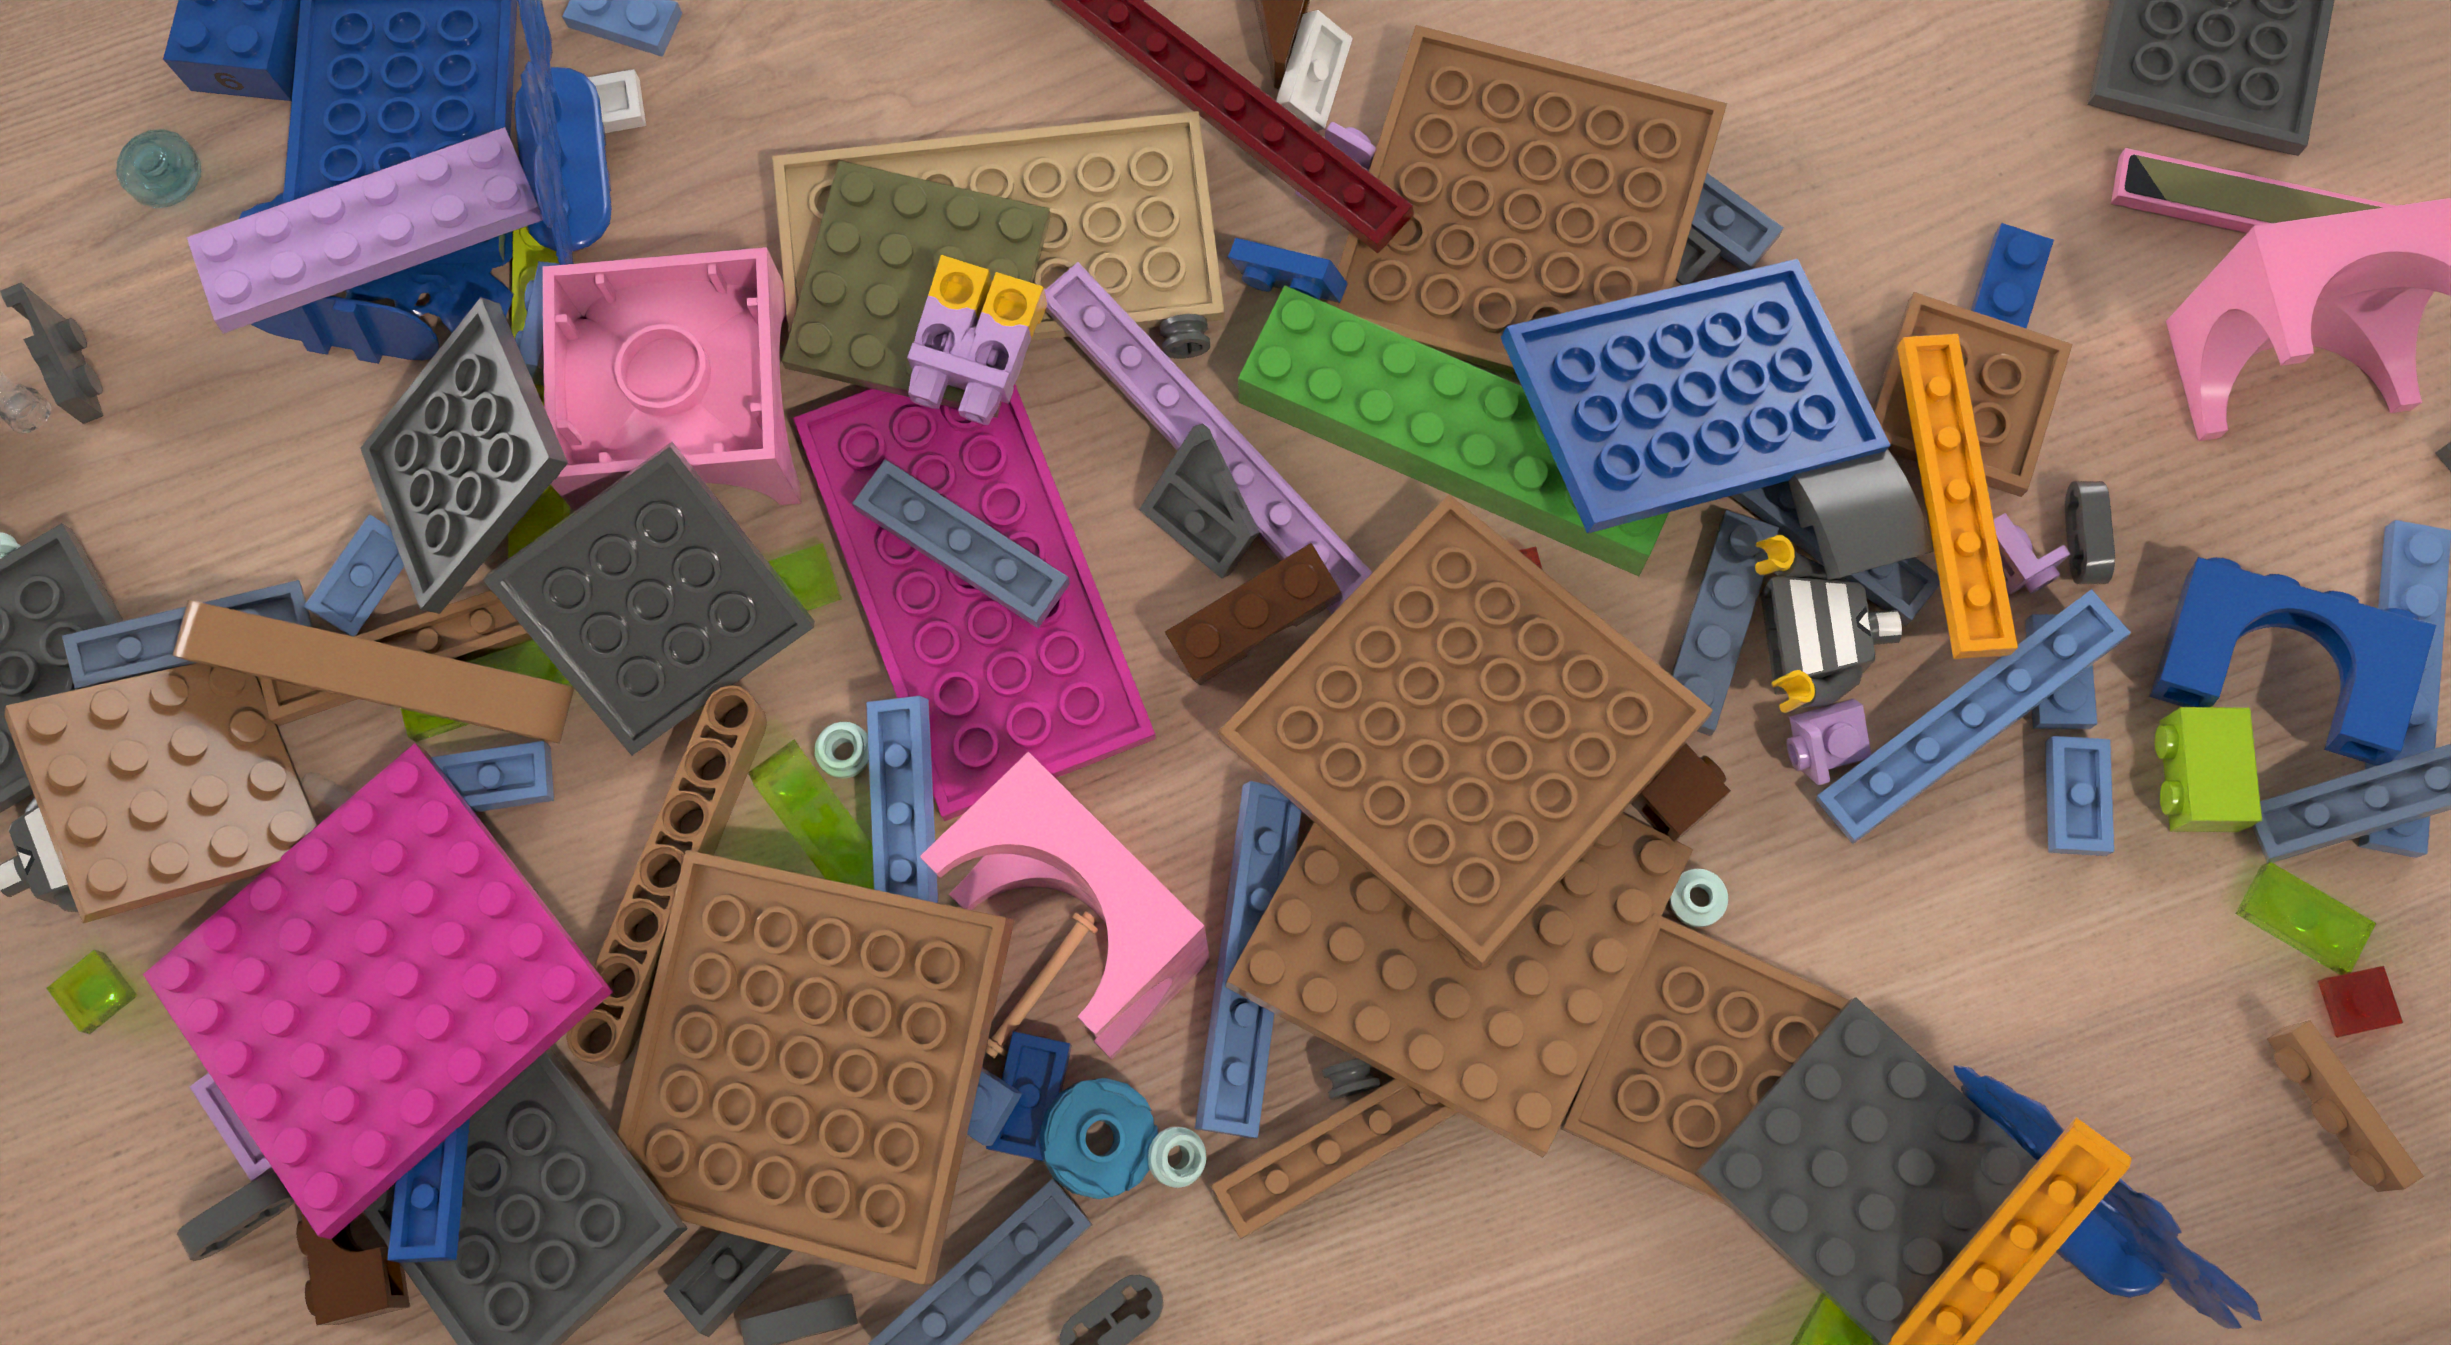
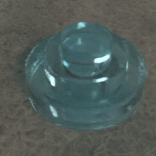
[116,129,201,208]

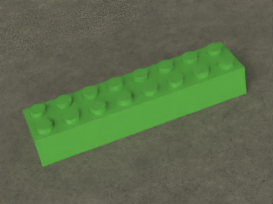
[1238,285,1669,577]

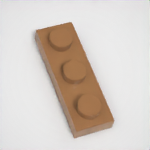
[2267,1020,2424,1192]

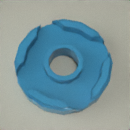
[1039,1078,1158,1199]

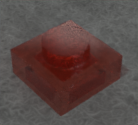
[2318,966,2403,1038]

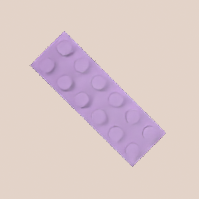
[187,127,543,334]

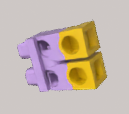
[907,255,1048,425]

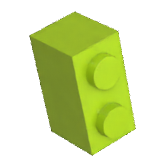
[2154,707,2262,832]

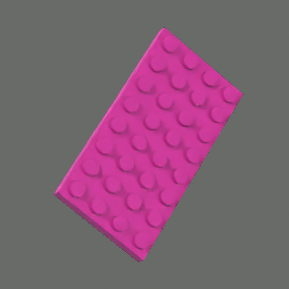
[793,384,1156,821]

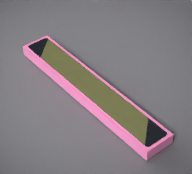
[2111,148,2395,233]

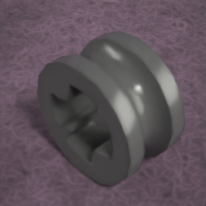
[1160,314,1210,359]
[1322,1058,1381,1100]

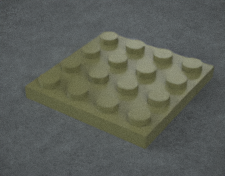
[782,160,1051,418]

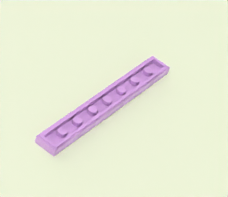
[1045,262,1373,614]

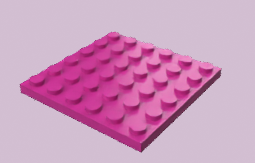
[143,743,613,1239]

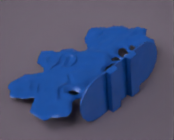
[514,0,612,265]
[239,192,514,364]
[1954,1065,2262,1329]

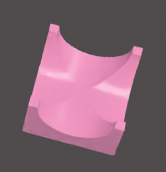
[2166,198,2451,441]
[543,247,801,511]
[920,752,1210,1060]

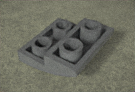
[1789,449,1934,580]

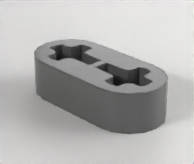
[2065,481,2115,584]
[177,1173,295,1261]
[1060,1275,1164,1345]
[740,1293,858,1345]

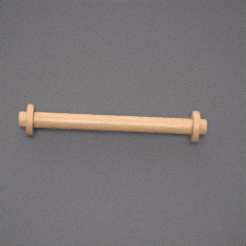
[985,911,1098,1059]

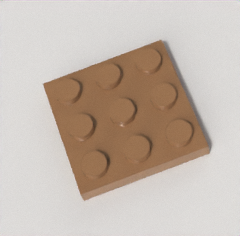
[1873,292,2073,497]

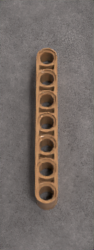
[172,600,574,744]
[566,685,767,1068]

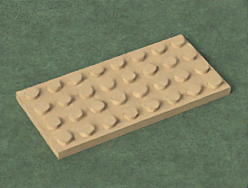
[772,111,1224,341]

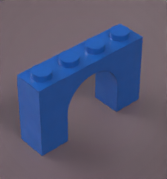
[2149,557,2436,766]

